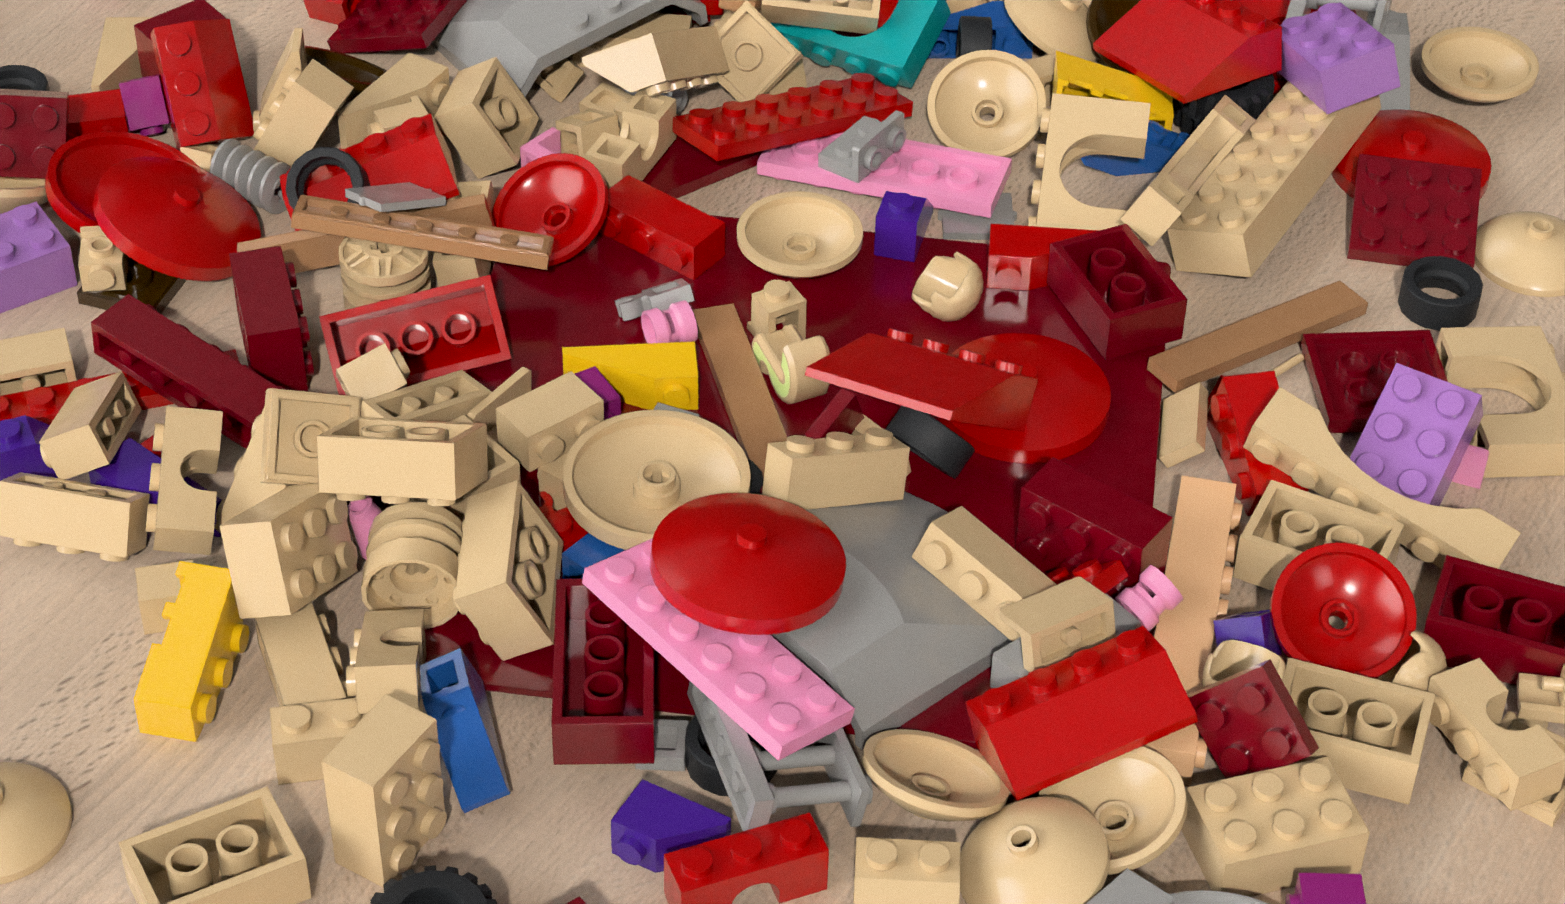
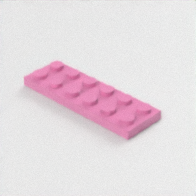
[757,132,1012,218]
[582,538,855,761]

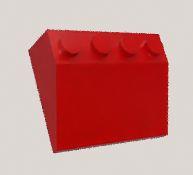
[1093,0,1282,104]
[804,328,1038,432]

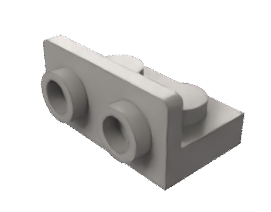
[818,110,906,183]

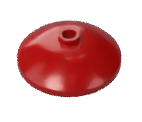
[492,153,609,267]
[1270,542,1417,678]

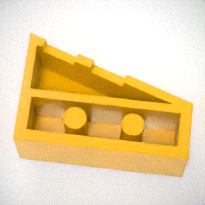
[1050,51,1174,131]
[133,561,249,742]

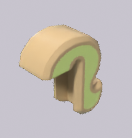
[752,324,830,404]

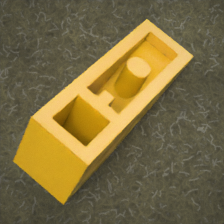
[562,341,698,410]

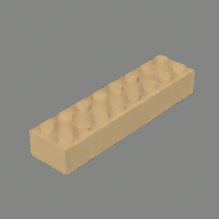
[1167,81,1381,277]

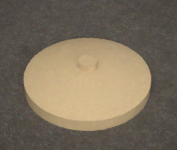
[563,410,751,550]

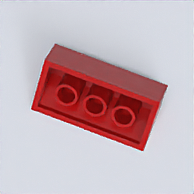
[280,113,460,231]
[319,275,512,396]
[965,626,1198,801]

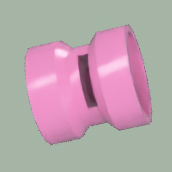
[641,300,698,344]
[1115,565,1183,631]

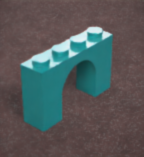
[771,0,951,89]

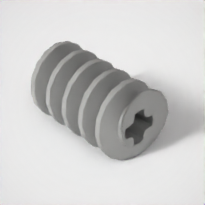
[210,138,290,214]

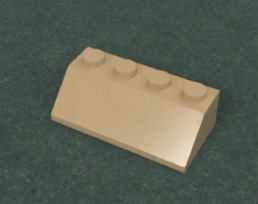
[581,26,730,97]

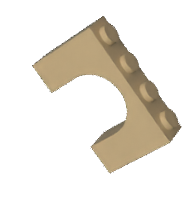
[1028,93,1151,231]
[1436,326,1565,478]

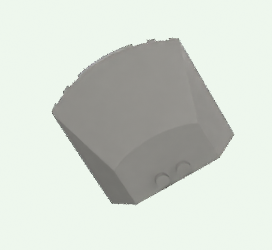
[431,0,708,97]
[772,492,1012,750]

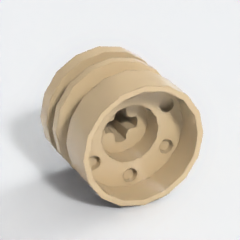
[339,237,431,310]
[361,502,463,630]

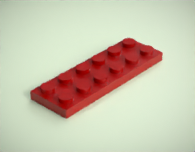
[672,73,913,161]

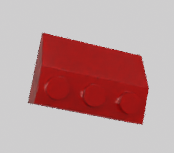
[150,19,254,151]

